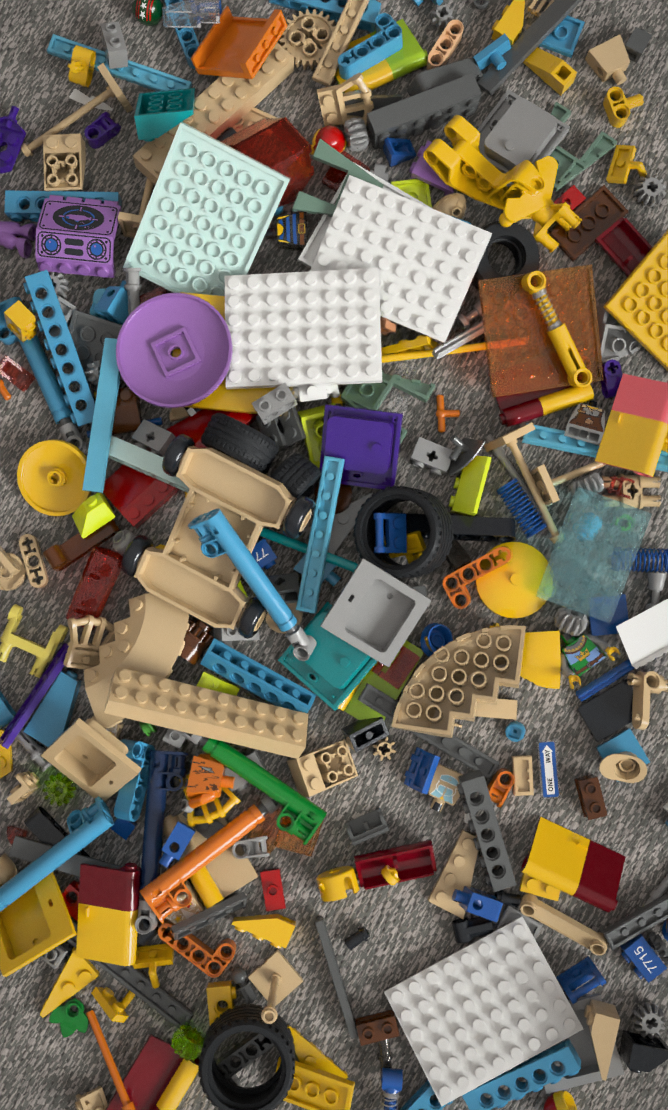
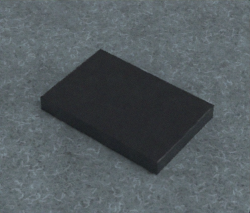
[576,679,633,742]

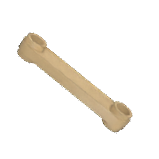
[520,894,608,956]

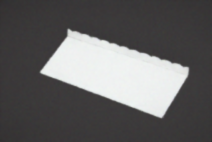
[616,599,668,669]

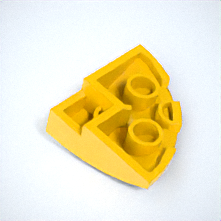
[520,631,561,689]

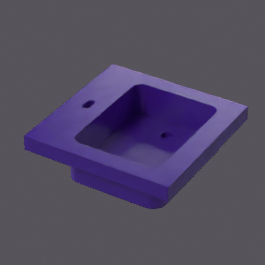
[319,404,403,490]

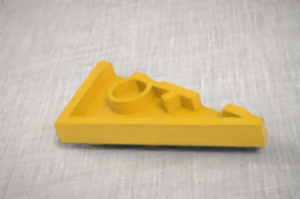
[381,335,440,355]
[40,947,99,1018]
[287,1025,348,1079]

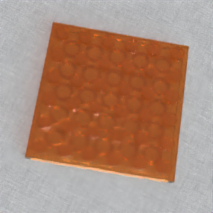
[478,264,604,397]

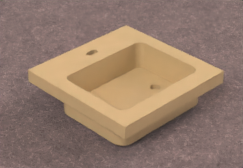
[41,718,142,802]

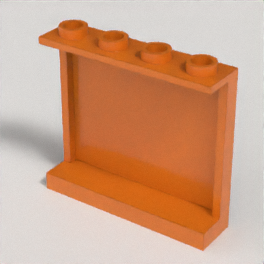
[191,6,287,79]

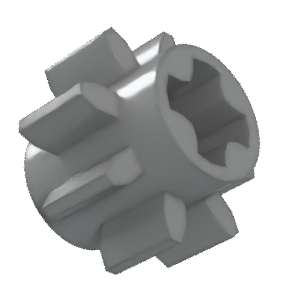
[431,4,454,30]
[84,360,101,385]

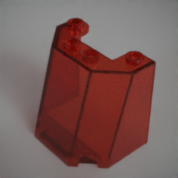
[220,117,314,208]

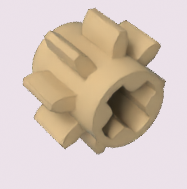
[372,736,396,761]

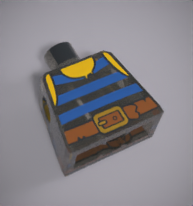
[266,211,307,252]

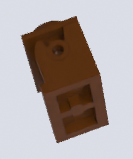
[574,774,608,820]
[356,1009,400,1046]

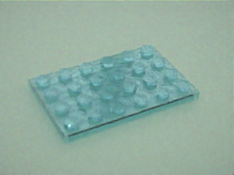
[536,487,652,623]

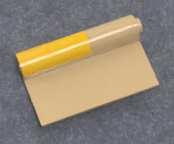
[164,801,258,909]

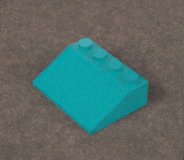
[134,88,195,142]

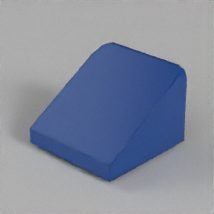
[111,819,138,840]

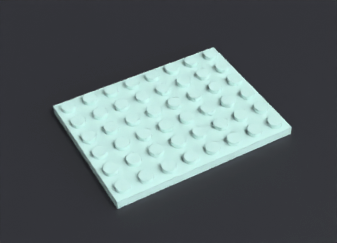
[123,122,291,296]

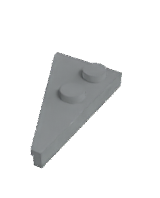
[328,493,373,554]

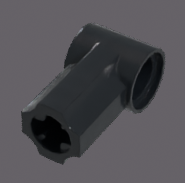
[452,917,493,943]

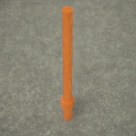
[86,1010,136,1110]

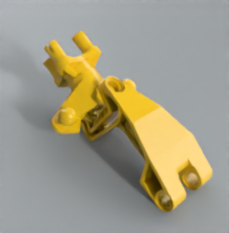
[423,115,582,253]

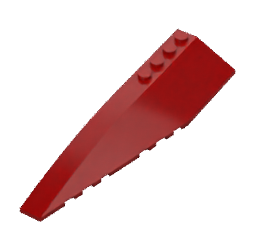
[103,409,258,529]

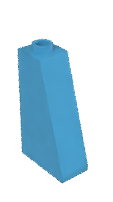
[23,670,81,747]

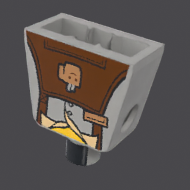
[564,401,605,446]

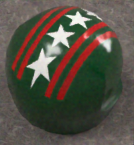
[132,0,164,26]

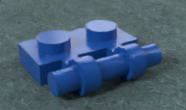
[404,747,440,794]

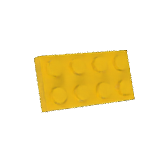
[276,1057,355,1110]

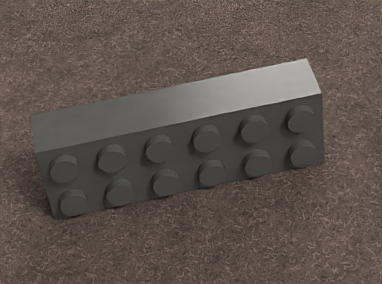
[366,73,482,150]

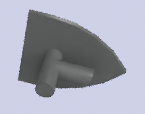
[449,434,485,476]

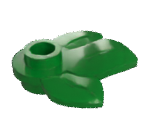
[49,998,89,1038]

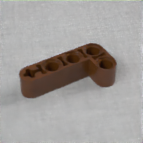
[43,519,121,571]

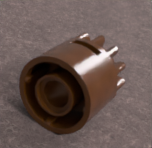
[180,618,215,665]

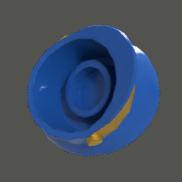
[420,623,454,657]

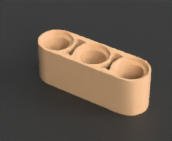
[426,20,464,70]

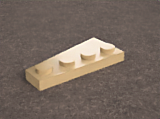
[428,829,478,919]

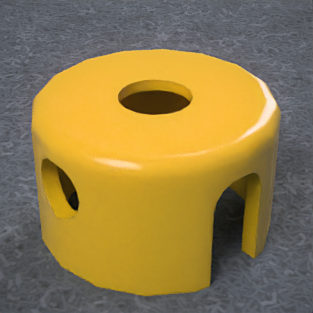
[316,866,360,902]

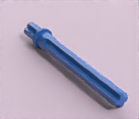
[576,659,635,701]

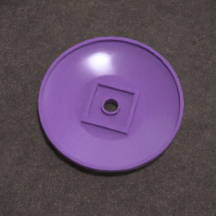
[116,293,233,408]

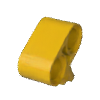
[68,45,96,87]
[603,86,644,128]

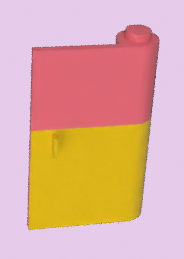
[595,374,668,478]

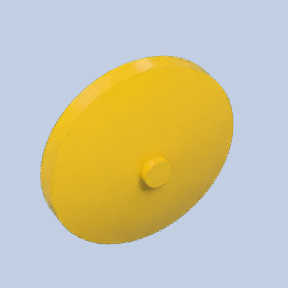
[17,439,91,516]
[475,542,553,618]

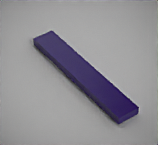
[0,643,69,749]

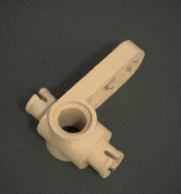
[627,671,668,730]

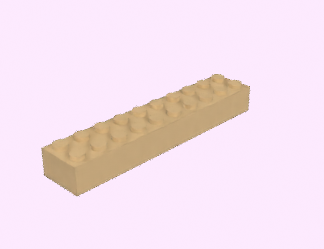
[133,42,294,185]
[104,666,308,759]

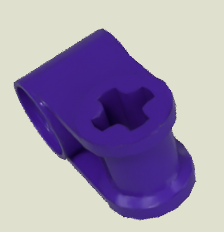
[84,112,121,149]
[599,360,622,398]

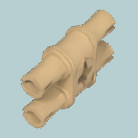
[601,474,661,510]

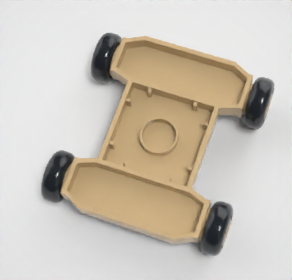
[121,434,315,639]

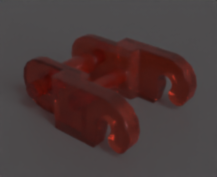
[606,475,635,499]

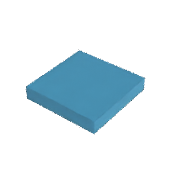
[539,15,585,58]
[596,728,650,782]

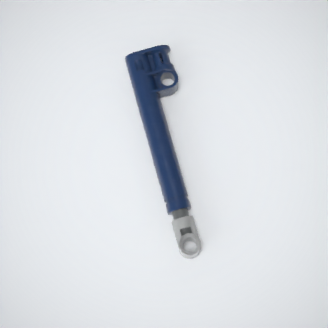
[135,750,189,934]

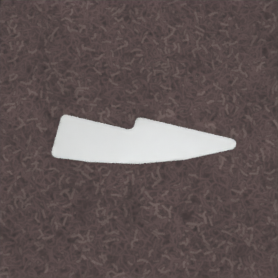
[69,89,113,111]

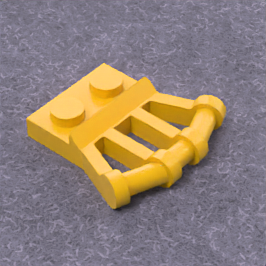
[179,774,241,827]

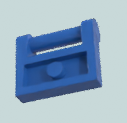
[373,513,407,553]
[556,956,607,1004]

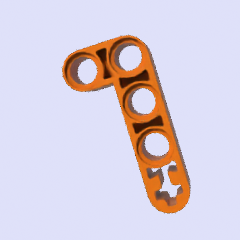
[442,546,513,609]
[158,919,236,978]

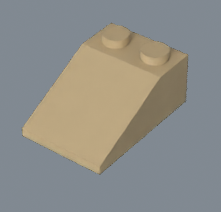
[584,999,620,1081]

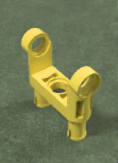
[0,604,68,678]

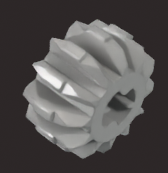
[344,117,369,152]
[633,174,667,207]
[37,272,70,299]
[570,473,605,500]
[553,606,588,636]
[631,1002,667,1039]

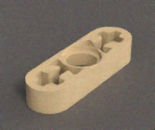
[19,534,48,588]

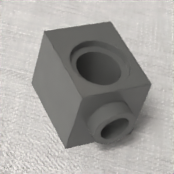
[625,27,652,63]

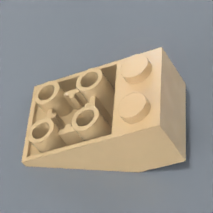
[43,134,86,191]
[287,739,358,797]

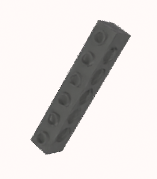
[456,770,516,892]

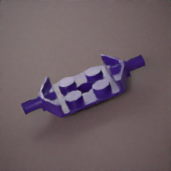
[0,106,26,174]

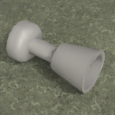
[455,294,496,331]
[645,573,667,611]

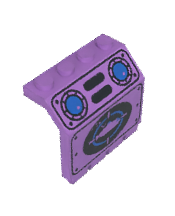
[35,195,122,278]

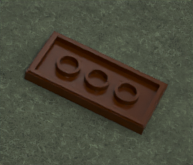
[549,185,629,262]

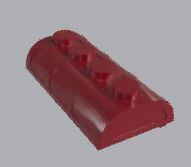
[594,217,653,278]
[354,839,437,890]

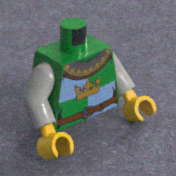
[560,632,620,689]

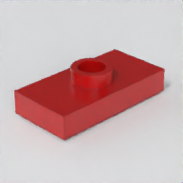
[554,185,586,225]
[260,868,286,912]

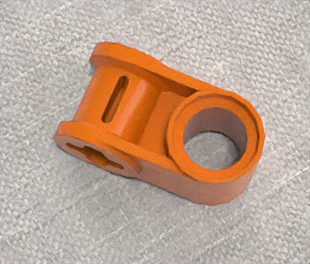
[487,768,515,808]

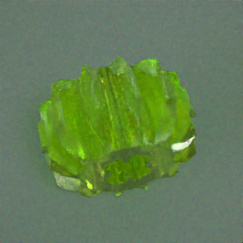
[42,772,77,807]
[171,1024,204,1061]

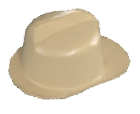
[599,751,647,783]

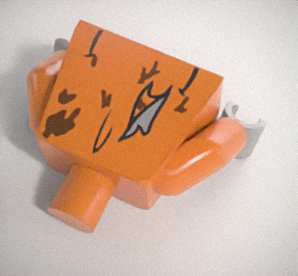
[181,752,235,813]

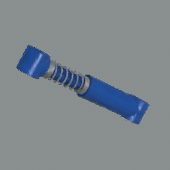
[381,1068,403,1110]

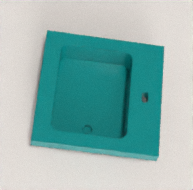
[278,601,377,711]

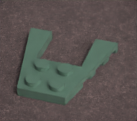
[550,102,617,192]
[292,139,384,217]
[341,371,436,444]

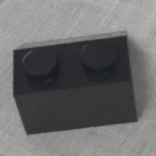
[619,1030,668,1073]

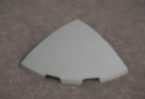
[596,303,642,362]

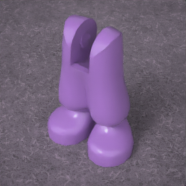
[0,221,37,259]

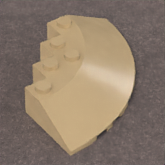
[84,593,190,729]
[391,625,526,738]

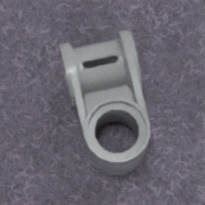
[231,836,270,859]

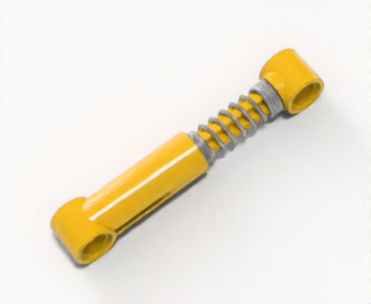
[521,271,592,387]

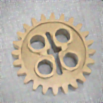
[279,9,335,70]

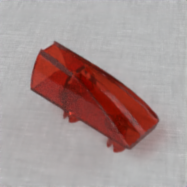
[65,547,122,631]

